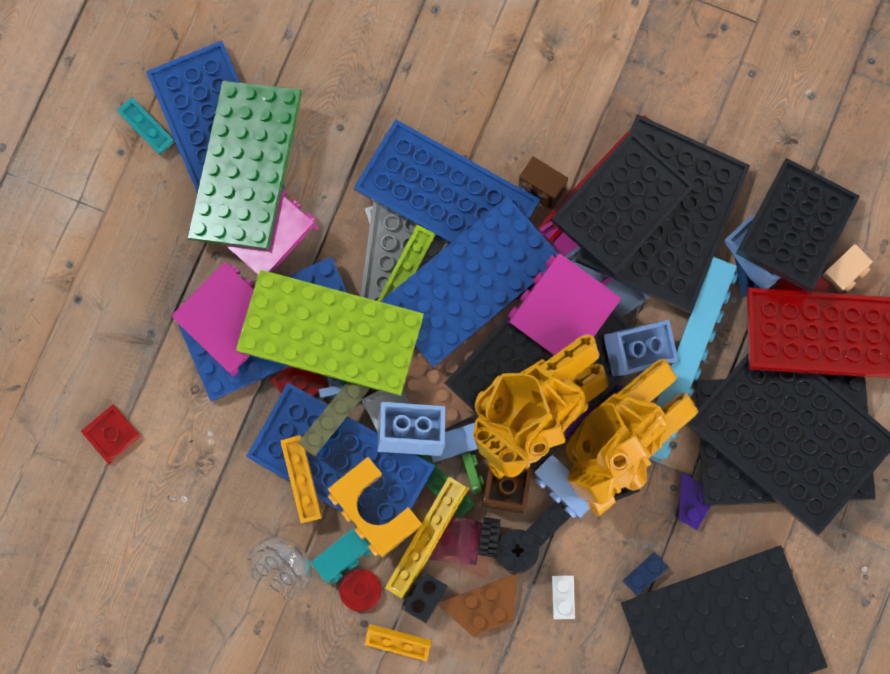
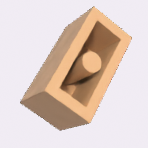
[822,244,873,294]

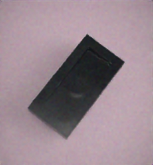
[526,502,570,547]

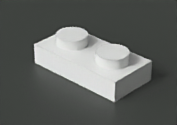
[552,576,575,620]

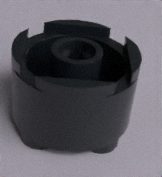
[496,529,539,574]

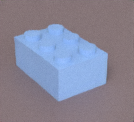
[377,402,445,456]

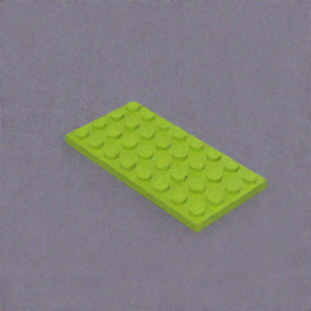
[236,270,424,396]

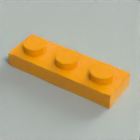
[365,624,432,662]

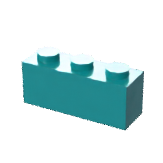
[310,526,372,584]

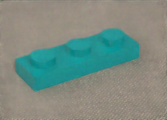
[117,97,175,156]

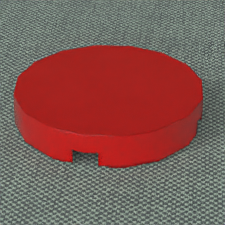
[339,569,382,612]

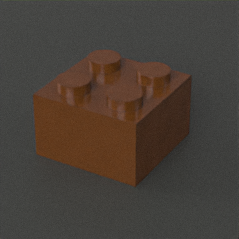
[518,156,568,208]
[482,465,533,514]

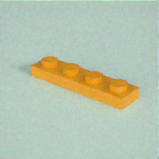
[280,435,323,524]

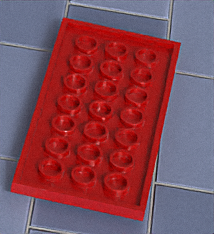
[747,288,890,378]

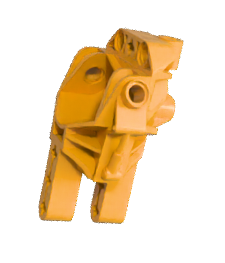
[473,334,609,479]
[565,359,698,517]

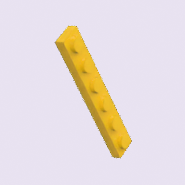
[385,477,469,600]

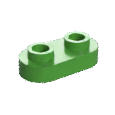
[461,452,485,494]

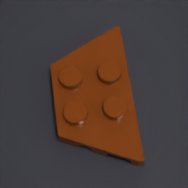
[439,574,517,636]

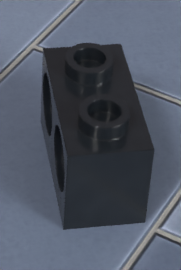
[402,573,448,624]

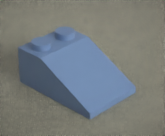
[724,215,781,289]
[603,320,678,376]

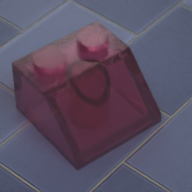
[429,518,483,565]

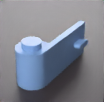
[431,423,478,463]

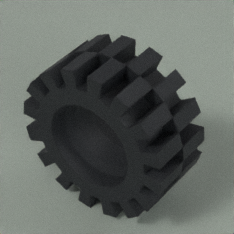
[478,517,501,558]

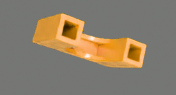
[328,457,422,558]

